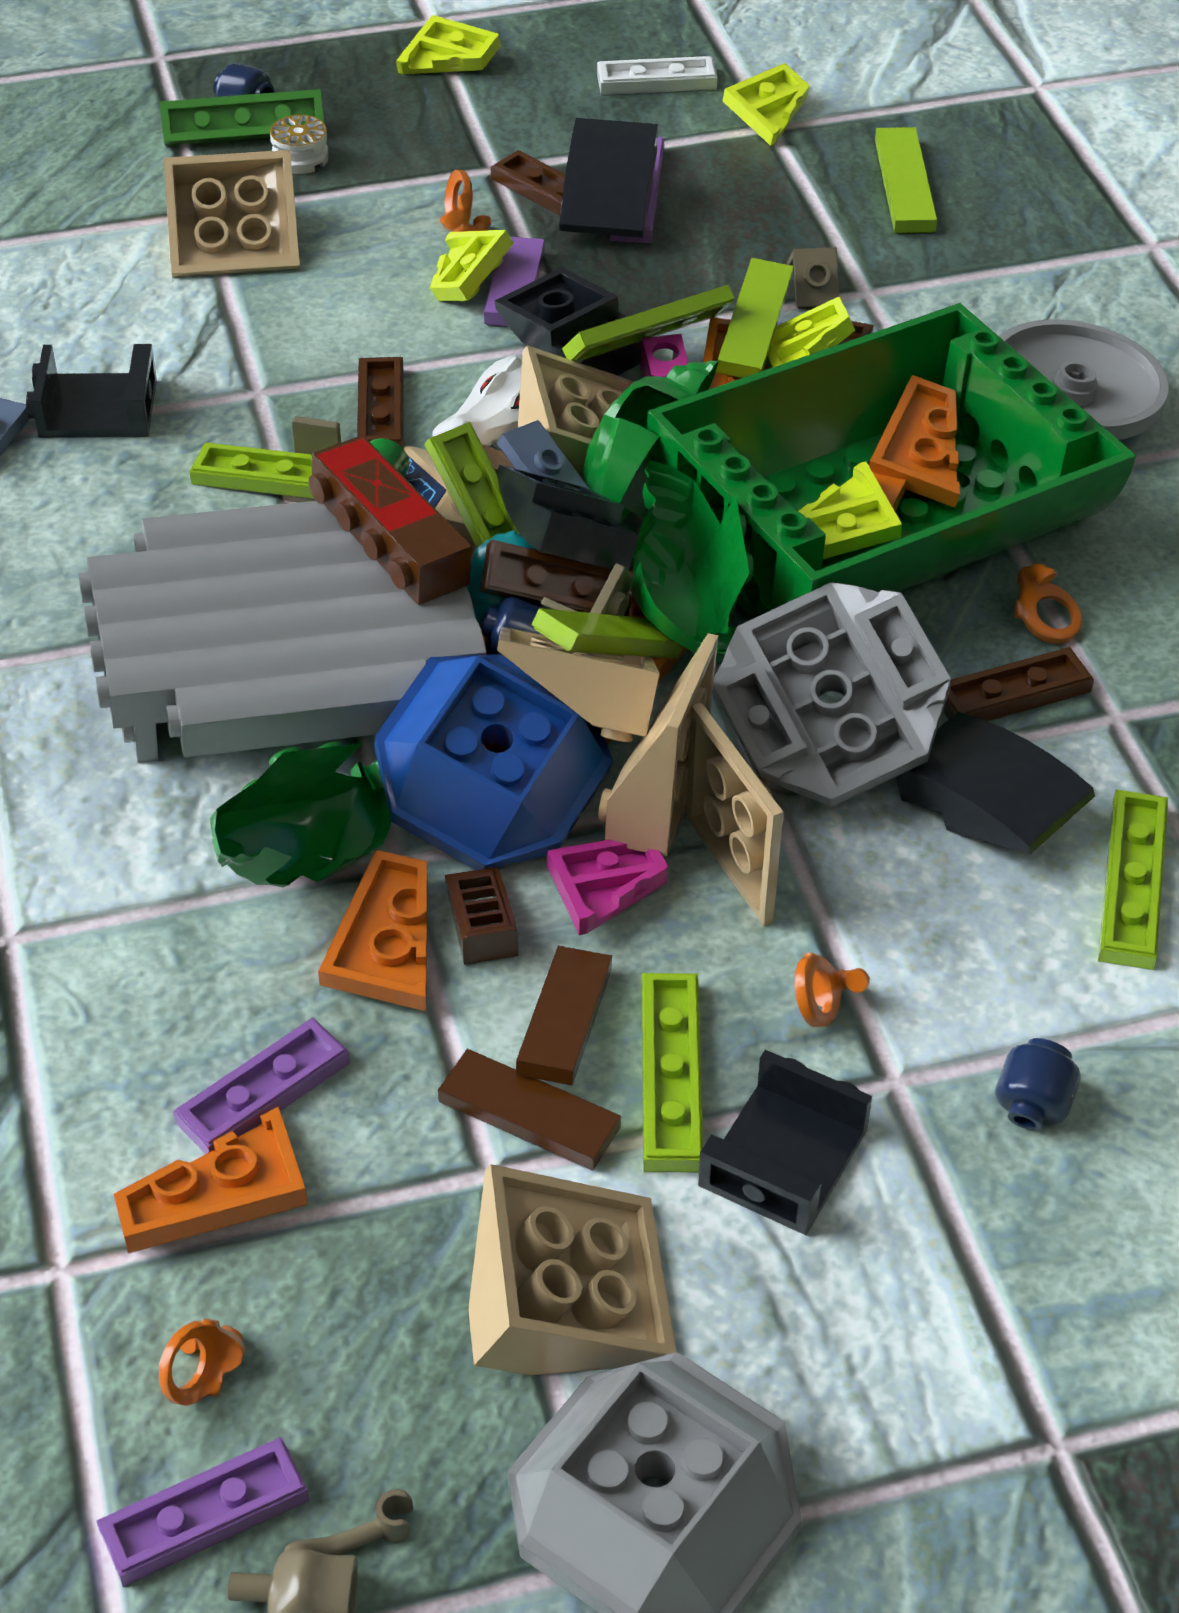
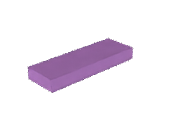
[484,237,545,327]
[173,1017,350,1154]
[96,1437,309,1587]

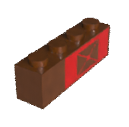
[309,435,472,605]

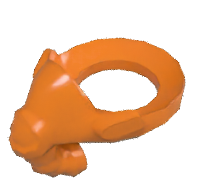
[440,170,491,232]
[1014,563,1082,645]
[794,953,870,1027]
[159,1318,247,1406]

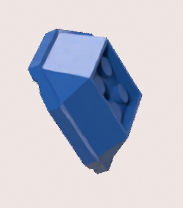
[374,654,613,870]

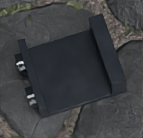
[26,344,157,438]
[698,1049,872,1235]

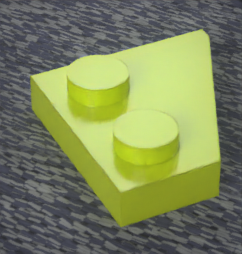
[396,15,501,74]
[723,63,810,146]
[430,230,514,302]
[768,297,855,367]
[798,461,902,559]

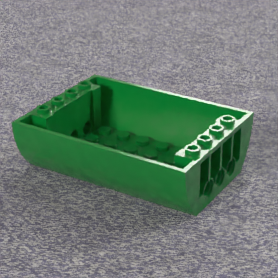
[647,303,1136,619]

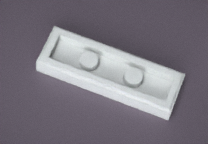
[597,56,717,95]

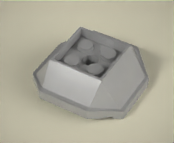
[713,582,951,807]
[508,1352,802,1613]

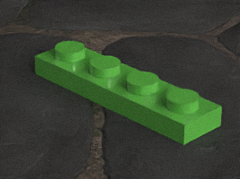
[159,89,324,146]

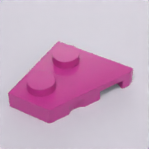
[547,840,668,935]

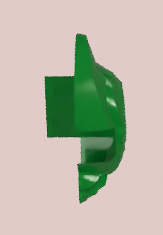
[582,361,719,525]
[631,461,753,663]
[210,741,391,888]

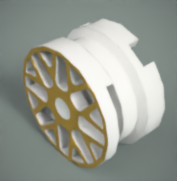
[270,115,329,174]

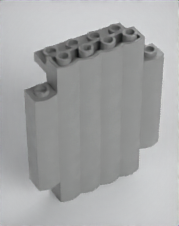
[79,501,486,763]

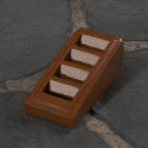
[445,867,518,964]

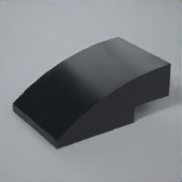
[559,118,658,238]
[495,267,642,376]
[497,464,640,572]
[896,712,1095,854]

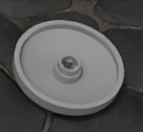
[999,319,1169,440]

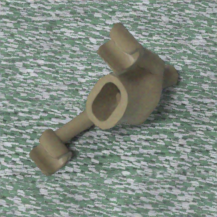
[228,1489,413,1613]

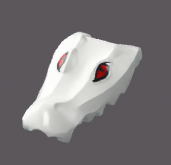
[432,354,522,449]

